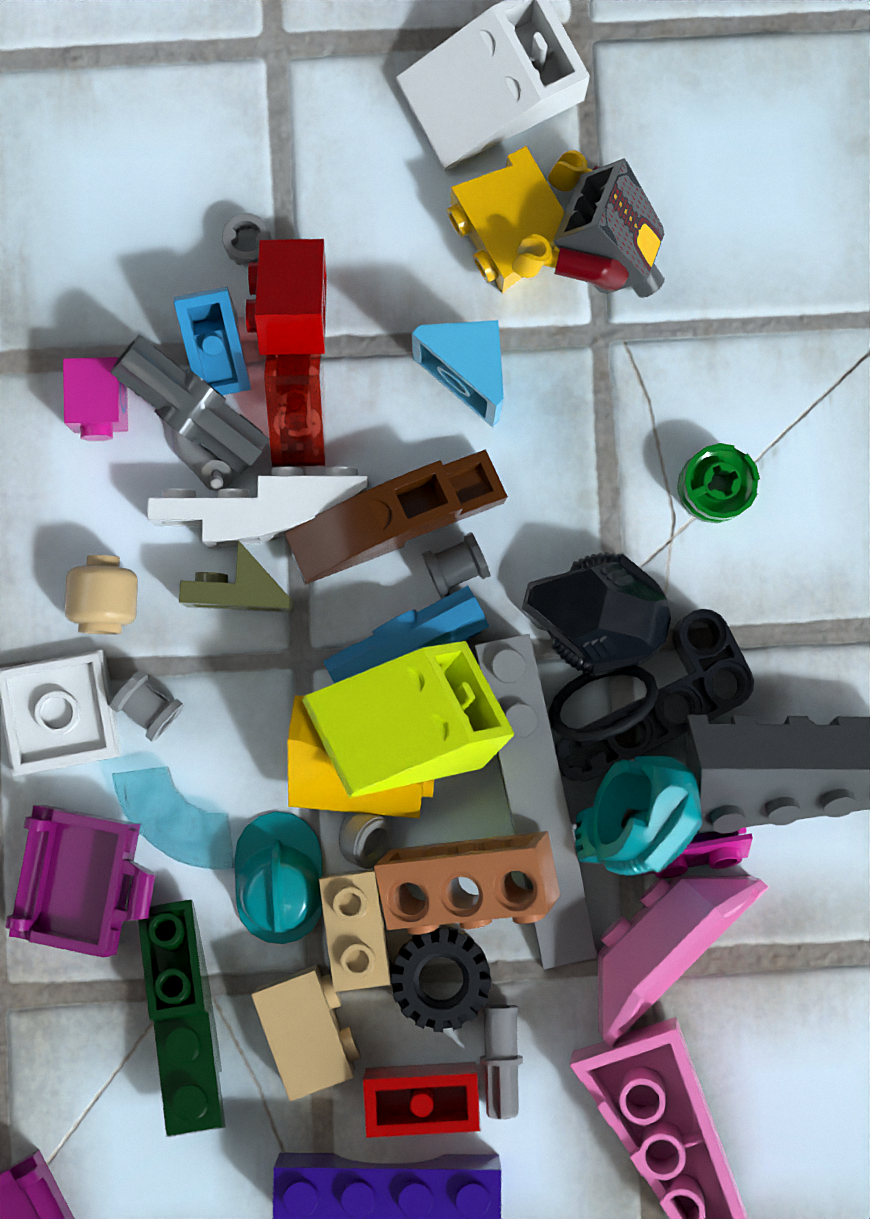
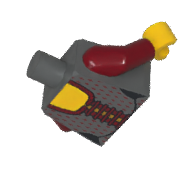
[512,150,665,298]

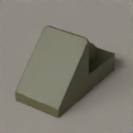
[179,540,294,613]

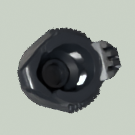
[522,552,671,676]

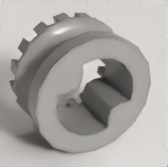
[222,213,271,267]

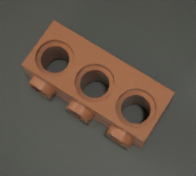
[374,831,560,934]

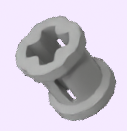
[110,670,184,742]

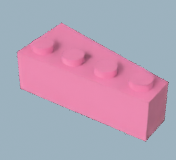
[569,1017,749,1219]

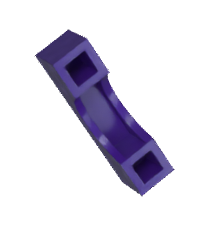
[273,1152,502,1219]

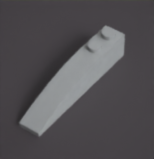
[474,634,597,969]

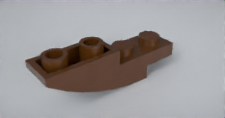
[284,449,508,585]

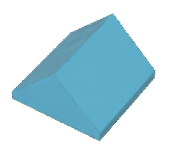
[412,320,504,428]

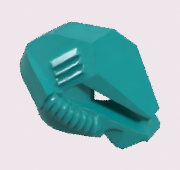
[574,756,702,876]

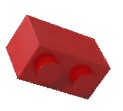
[246,239,327,355]
[363,1062,480,1138]

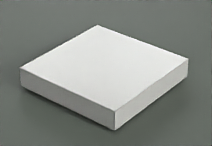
[0,650,123,777]

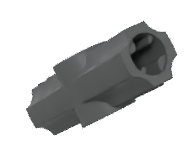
[110,335,269,475]

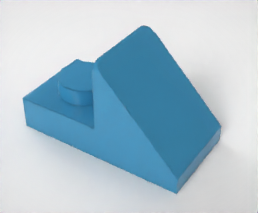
[173,286,251,395]

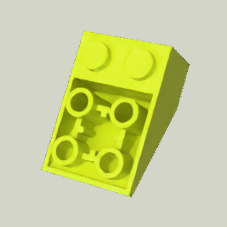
[302,641,515,798]

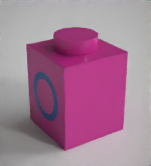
[63,357,128,441]

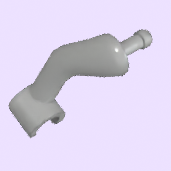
[172,428,233,491]

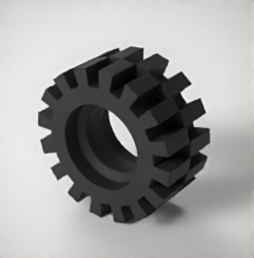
[391,927,491,1032]

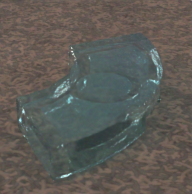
[112,766,235,869]

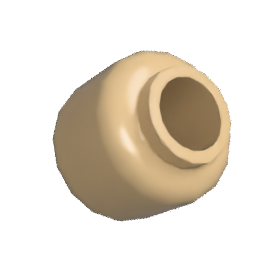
[65,555,138,635]

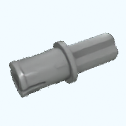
[479,1004,523,1120]

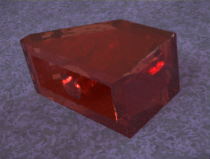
[264,354,326,467]

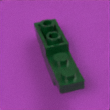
[138,899,226,1137]

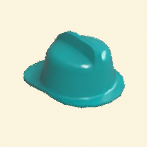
[234,812,322,944]

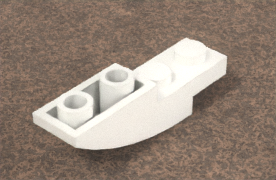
[147,467,369,548]

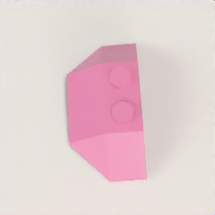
[598,875,769,1047]

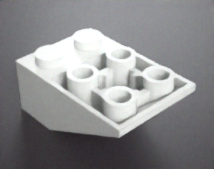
[396,0,590,171]

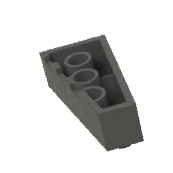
[685,715,870,834]

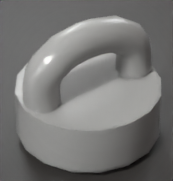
[339,812,394,869]

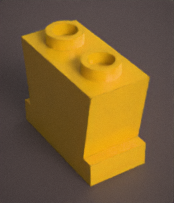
[447,146,565,293]

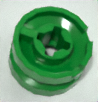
[677,443,760,524]

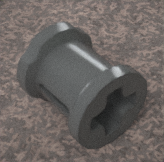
[422,532,491,598]

